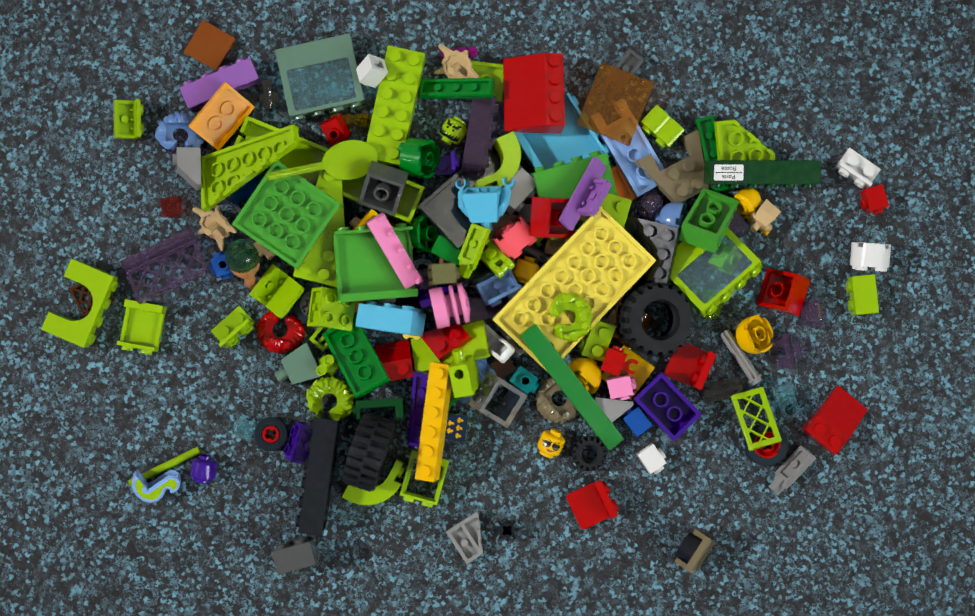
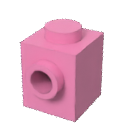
[607,373,637,400]

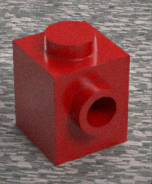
[320,113,351,146]
[860,184,889,215]

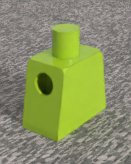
[448,348,481,398]

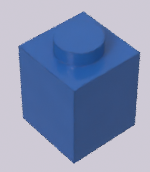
[622,407,652,437]

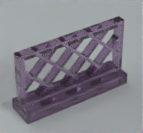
[120,228,209,304]

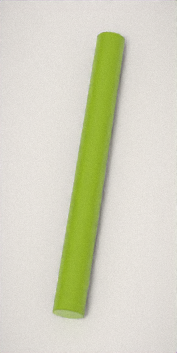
[128,446,201,487]

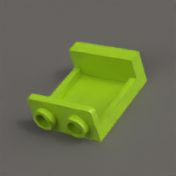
[117,299,167,355]

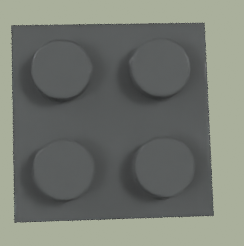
[358,161,409,216]
[272,536,320,575]

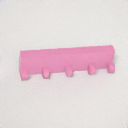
[366,212,423,289]

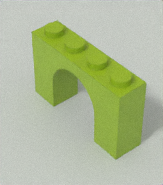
[41,259,118,348]

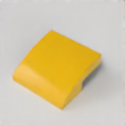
[602,344,655,400]

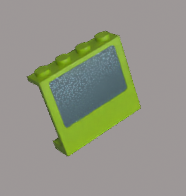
[670,228,762,317]

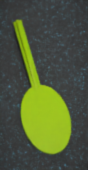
[267,140,378,181]

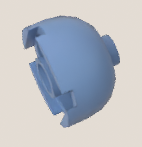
[655,202,687,238]

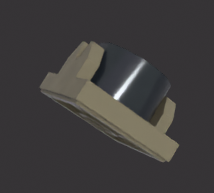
[675,529,715,574]

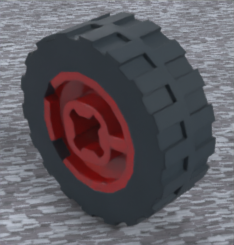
[743,423,788,466]

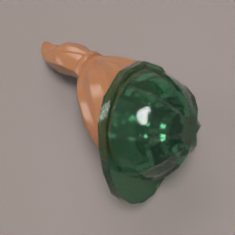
[225,239,260,290]

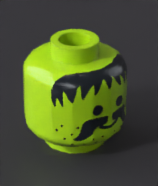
[439,116,468,146]

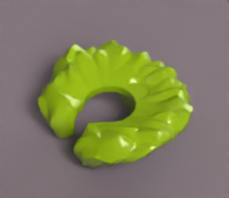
[549,292,593,342]
[306,376,354,419]

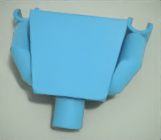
[455,177,515,231]

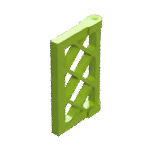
[730,387,782,451]

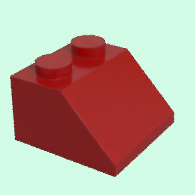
[530,197,574,238]
[756,268,811,317]
[373,340,414,382]

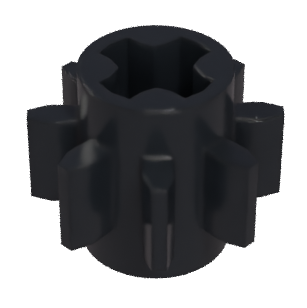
[495,517,519,542]

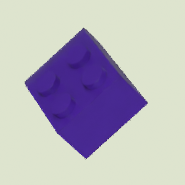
[632,372,702,441]

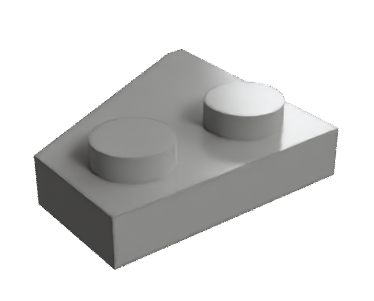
[446,511,483,564]

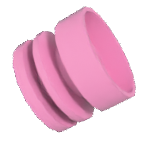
[429,283,470,329]

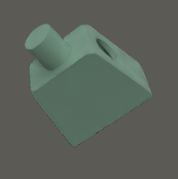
[275,343,324,385]

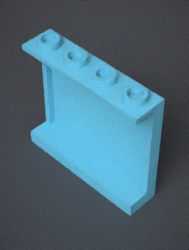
[514,92,610,171]

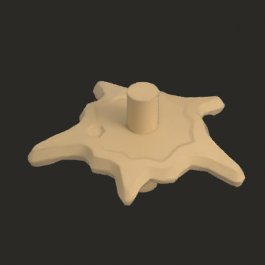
[434,44,480,78]
[192,205,237,251]

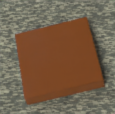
[184,20,236,72]

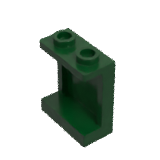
[352,398,406,420]

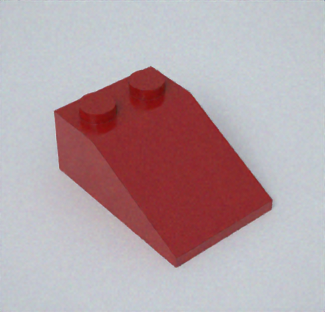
[801,385,868,455]

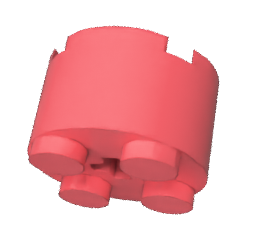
[491,215,537,259]

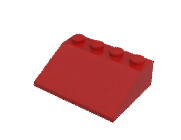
[503,53,565,134]

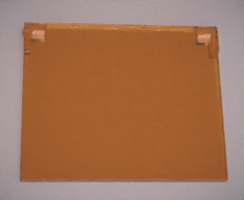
[577,62,654,146]

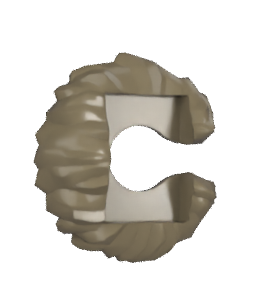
[534,378,579,423]

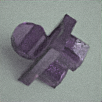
[773,334,807,369]

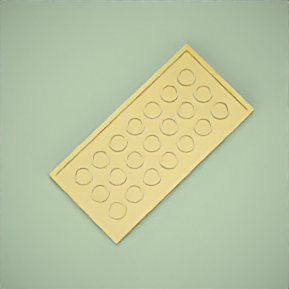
[492,206,656,371]

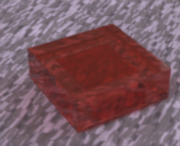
[160,196,183,218]

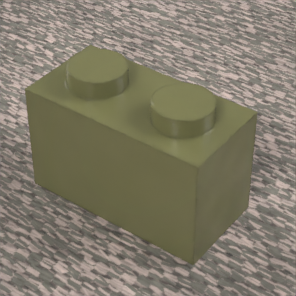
[427,263,459,286]

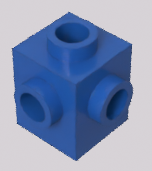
[208,251,238,280]

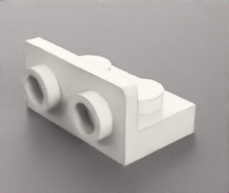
[835,148,881,189]

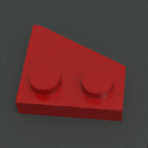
[421,323,472,362]

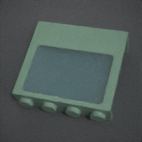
[275,33,366,121]

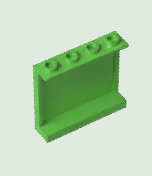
[530,150,618,241]
[333,223,418,303]

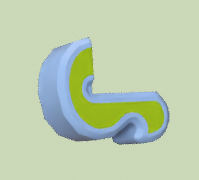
[132,469,181,503]

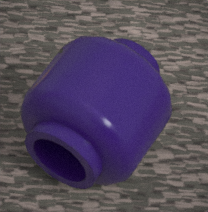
[190,454,217,484]

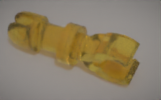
[330,113,368,126]

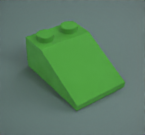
[679,188,739,253]

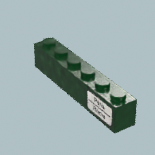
[704,160,821,188]

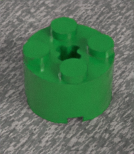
[398,137,440,178]

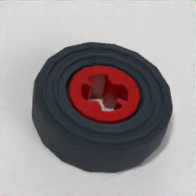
[254,417,289,451]

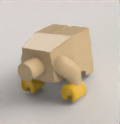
[744,199,781,236]

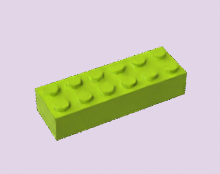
[366,45,426,168]

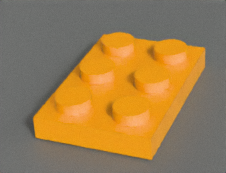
[188,81,255,150]

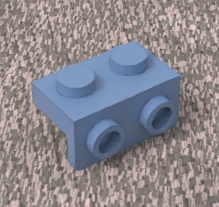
[475,269,522,307]

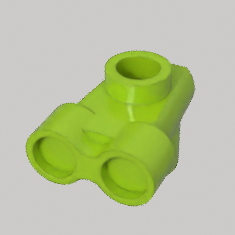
[316,354,339,376]

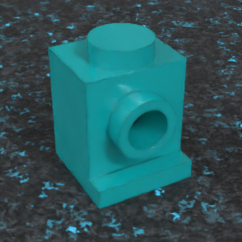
[509,366,539,394]

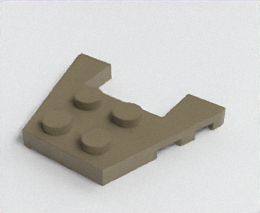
[635,129,709,202]

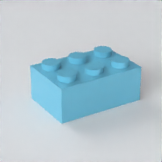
[355,300,426,337]

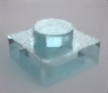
[232,417,257,441]

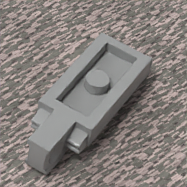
[769,446,816,495]

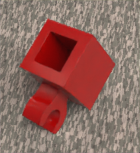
[600,345,638,376]

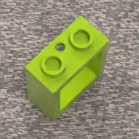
[400,450,450,508]

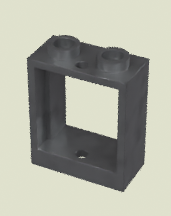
[468,371,528,428]

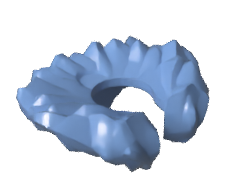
[155,112,204,150]

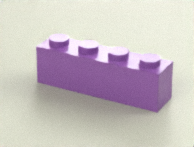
[180,57,261,112]

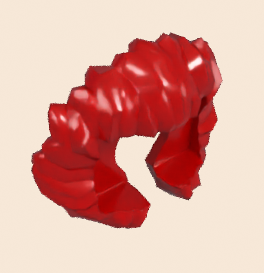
[256,310,305,354]

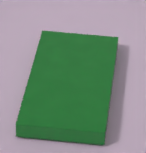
[322,315,391,399]

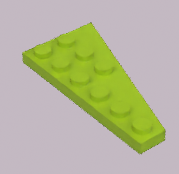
[201,124,299,212]

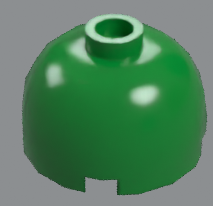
[409,215,441,253]

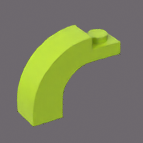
[473,131,521,189]
[342,459,405,505]

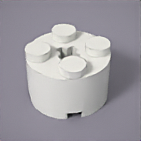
[850,242,891,272]

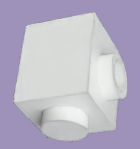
[356,54,388,88]
[636,443,666,475]

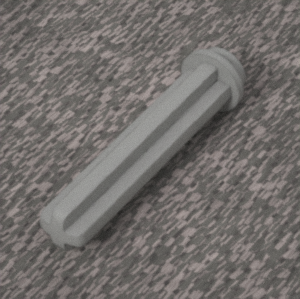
[720,330,763,386]

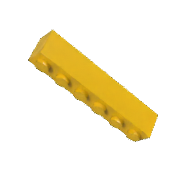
[415,362,452,482]

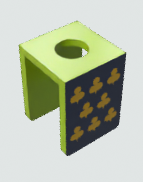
[445,413,468,442]

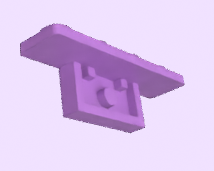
[559,157,612,231]

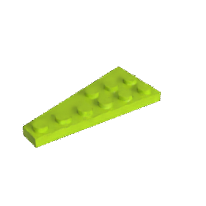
[293,169,345,287]

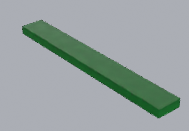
[519,323,624,451]

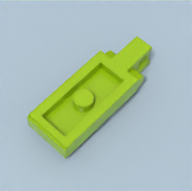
[458,223,491,279]

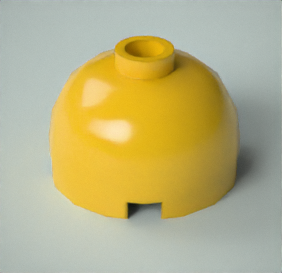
[736,315,774,354]
[568,358,602,394]

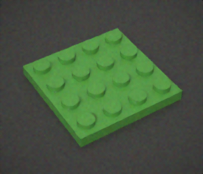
[232,161,342,269]

